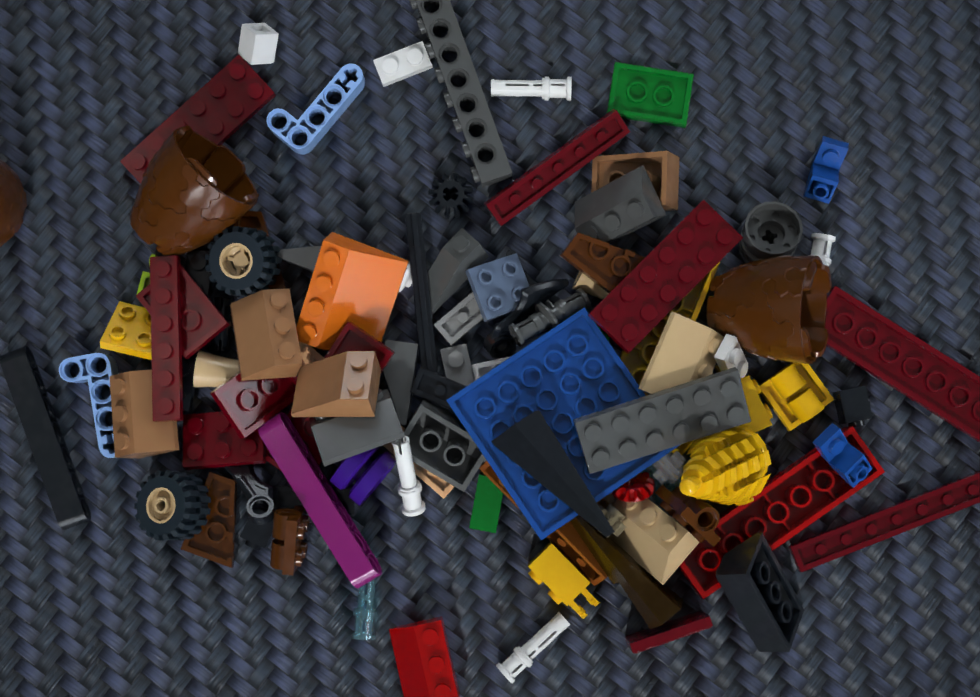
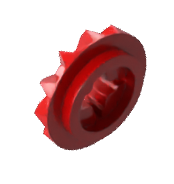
[611,472,655,502]

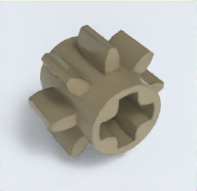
[599,503,626,538]

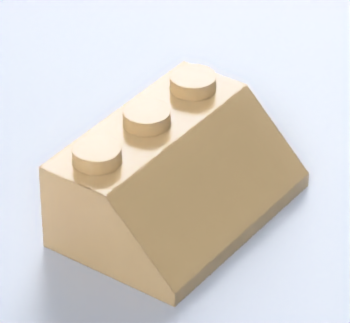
[638,312,724,395]
[609,485,699,585]

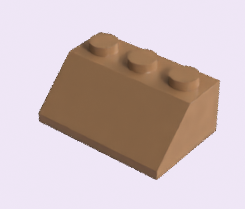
[230,288,302,381]
[109,369,179,459]

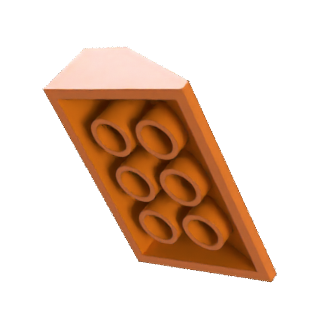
[296,232,409,350]

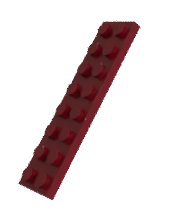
[825,286,980,443]

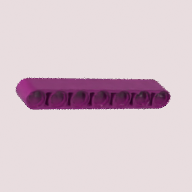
[258,412,382,589]

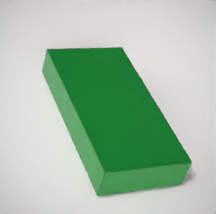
[469,474,503,533]

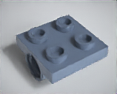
[465,253,529,322]

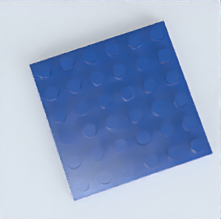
[446,307,680,540]

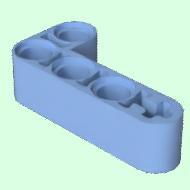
[266,63,365,155]
[59,353,119,458]

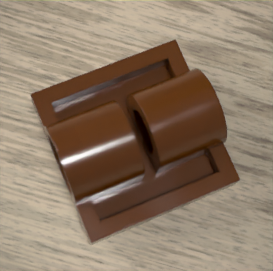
[655,485,721,547]
[270,505,310,576]

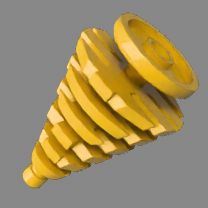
[679,425,772,506]

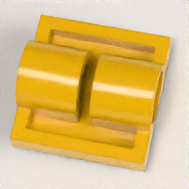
[100,301,152,360]
[759,362,835,431]

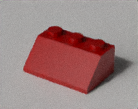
[389,616,460,697]

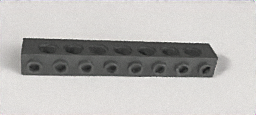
[409,0,512,188]

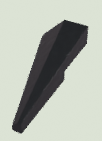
[491,409,615,537]

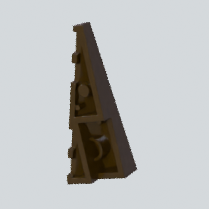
[570,515,683,629]

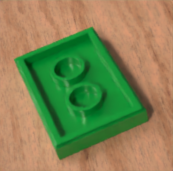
[607,62,694,128]

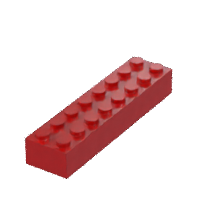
[679,426,885,599]

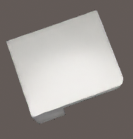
[238,23,279,65]

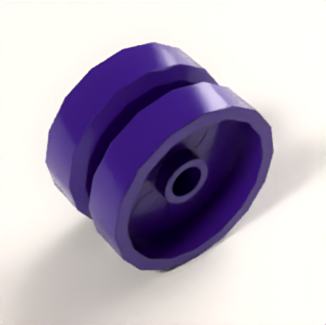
[330,447,396,506]

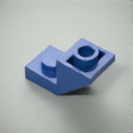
[803,136,849,204]
[813,423,873,488]

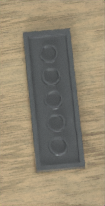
[573,367,751,474]

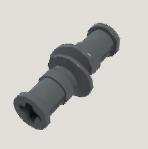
[508,288,591,347]

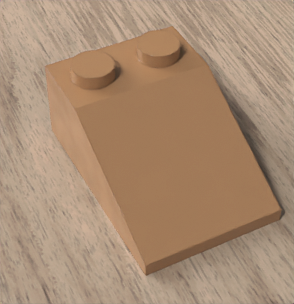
[591,151,679,211]
[291,351,381,417]

